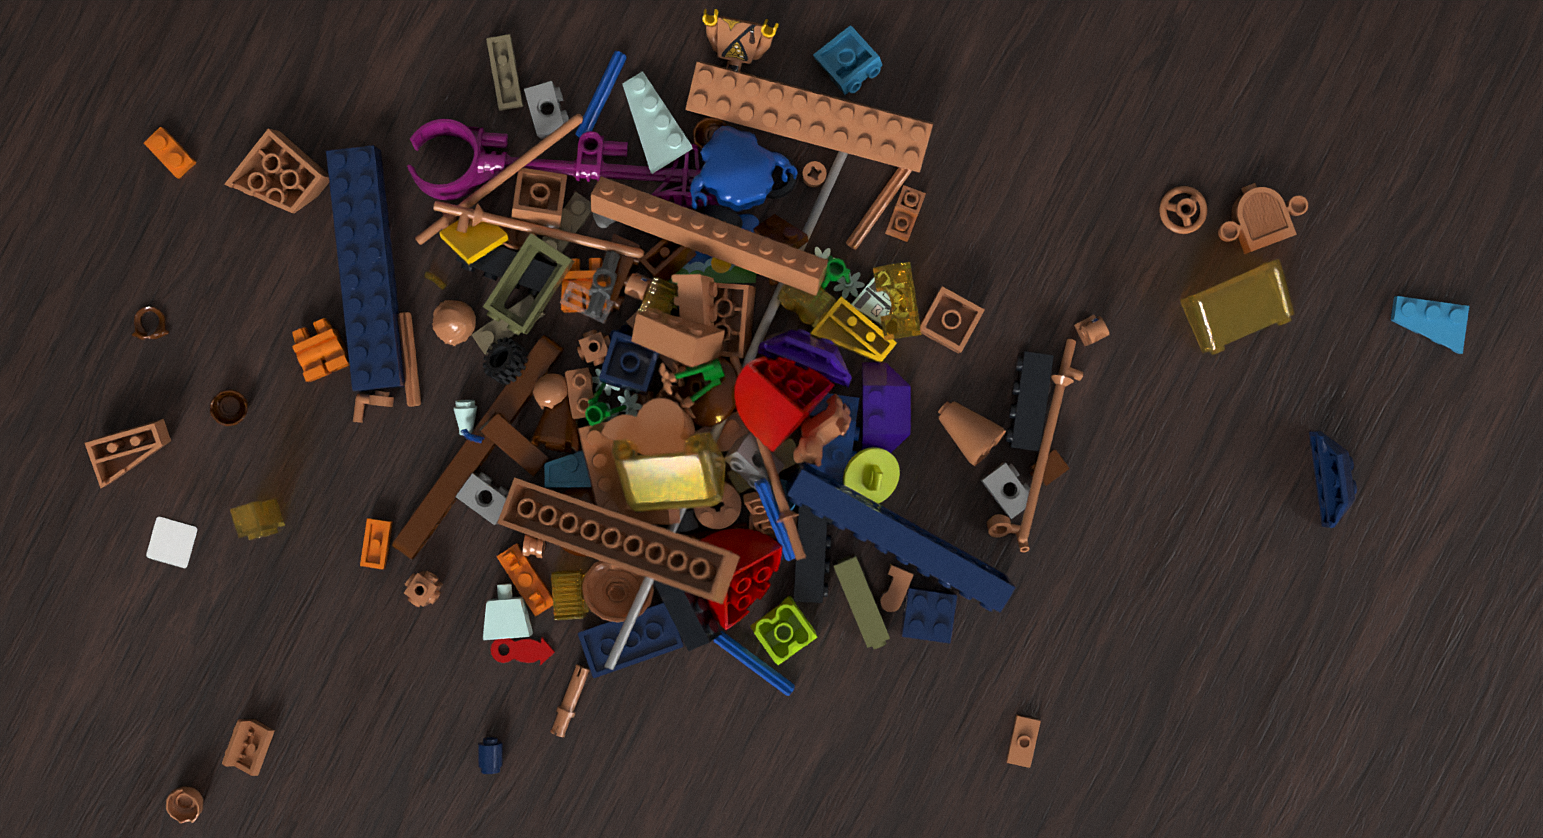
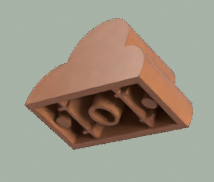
[601,398,703,482]

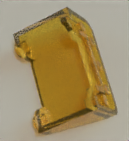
[1180,258,1295,355]
[612,433,726,511]

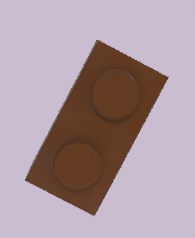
[639,239,697,287]

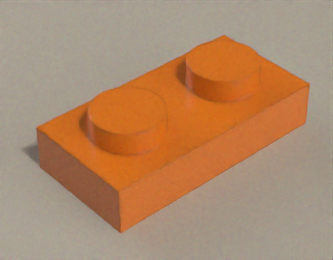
[144,127,197,179]
[360,518,393,569]

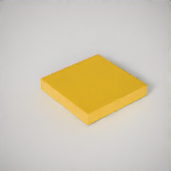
[439,219,508,265]

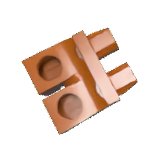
[561,258,610,313]
[292,318,350,382]

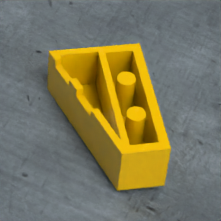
[810,297,897,363]

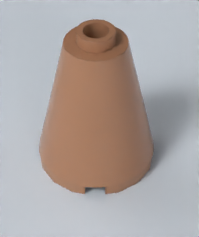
[938,401,1006,466]

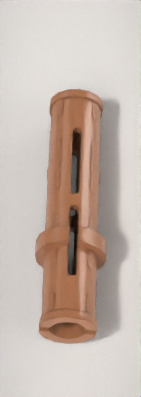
[550,664,590,737]

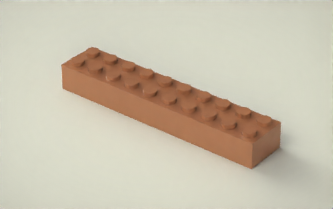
[686,61,934,172]
[497,478,739,604]

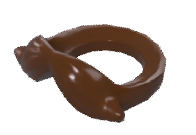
[132,306,169,340]

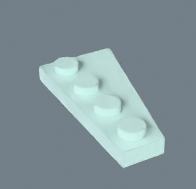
[623,71,693,174]

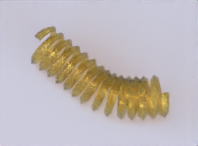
[425,272,447,290]

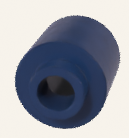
[478,737,503,774]

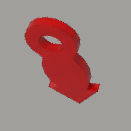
[491,637,555,665]

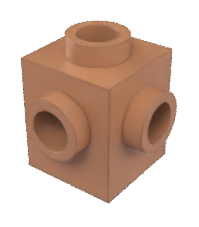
[577,330,611,366]
[404,571,443,607]

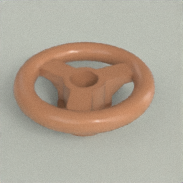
[1159,186,1208,234]

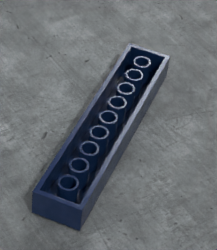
[326,145,405,391]
[785,462,1016,613]

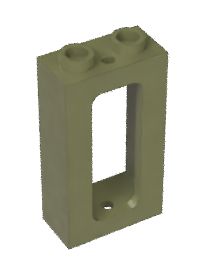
[483,233,575,335]
[832,553,890,649]

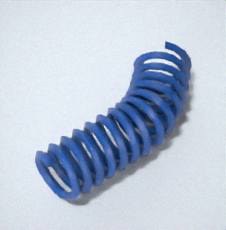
[460,429,484,443]

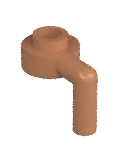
[353,391,394,423]
[987,514,1029,552]

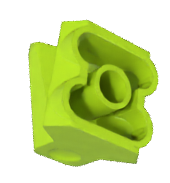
[750,596,817,665]

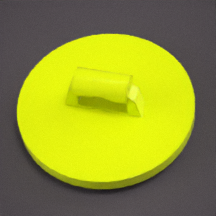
[843,447,900,503]

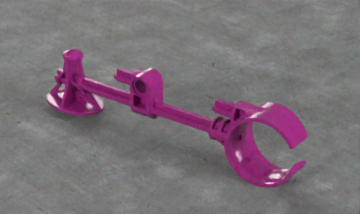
[407,119,719,211]

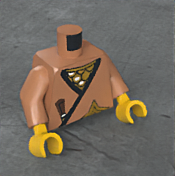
[703,9,778,71]

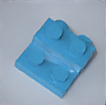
[813,25,883,95]

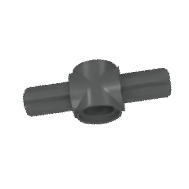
[586,251,620,318]

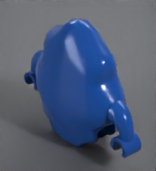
[690,126,797,212]

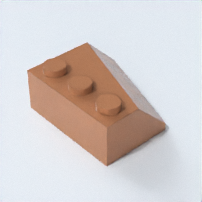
[224,129,329,213]
[714,283,756,359]

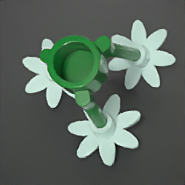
[799,247,865,314]
[585,369,642,426]

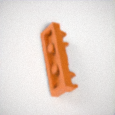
[496,543,556,617]

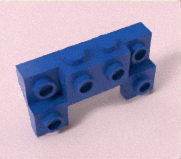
[806,393,860,484]

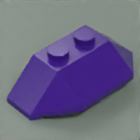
[758,329,851,388]
[862,362,911,453]

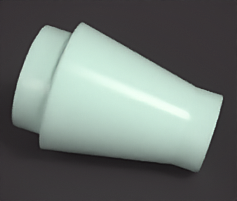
[453,400,478,435]

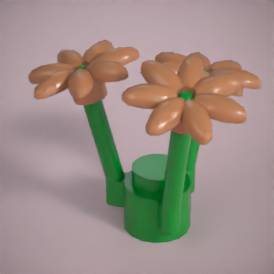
[659,358,725,418]

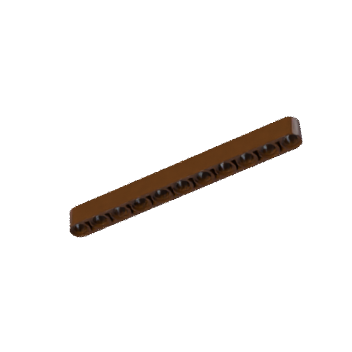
[392,335,564,560]

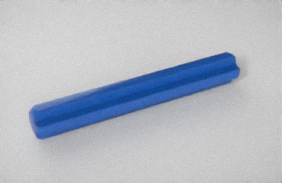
[576,51,627,138]
[754,478,796,561]
[713,631,795,696]

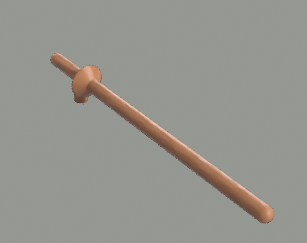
[415,114,583,245]
[434,201,644,258]
[1018,339,1083,543]
[730,355,806,560]

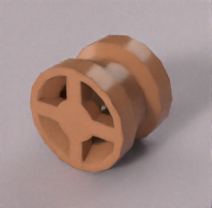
[802,161,827,188]
[523,534,546,558]

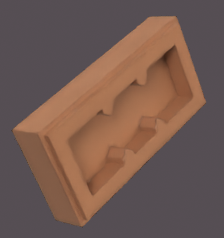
[1006,714,1041,768]

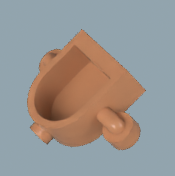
[1218,183,1308,254]

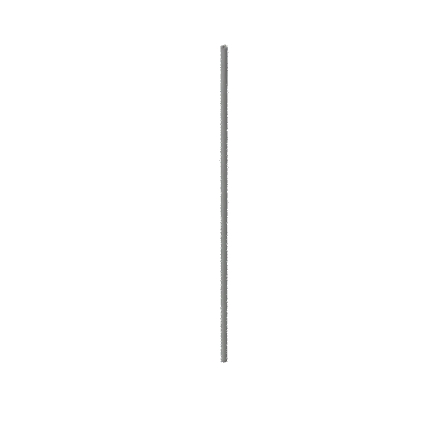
[604,151,848,670]

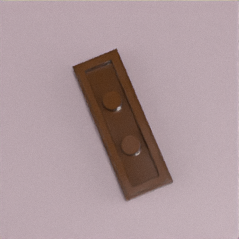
[480,412,549,476]

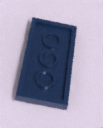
[578,602,685,678]

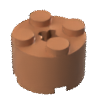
[693,480,742,529]

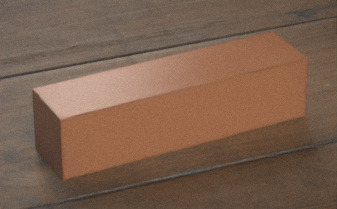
[625,507,680,524]

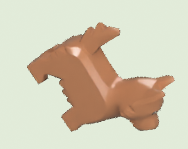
[793,394,851,467]

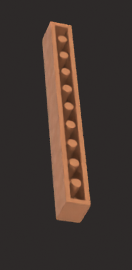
[591,177,828,295]

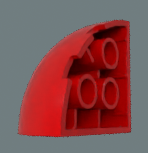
[735,357,834,452]
[699,529,782,630]

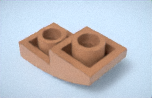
[885,185,926,242]
[743,491,774,535]

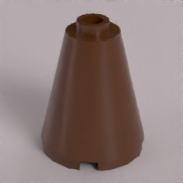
[531,393,580,453]

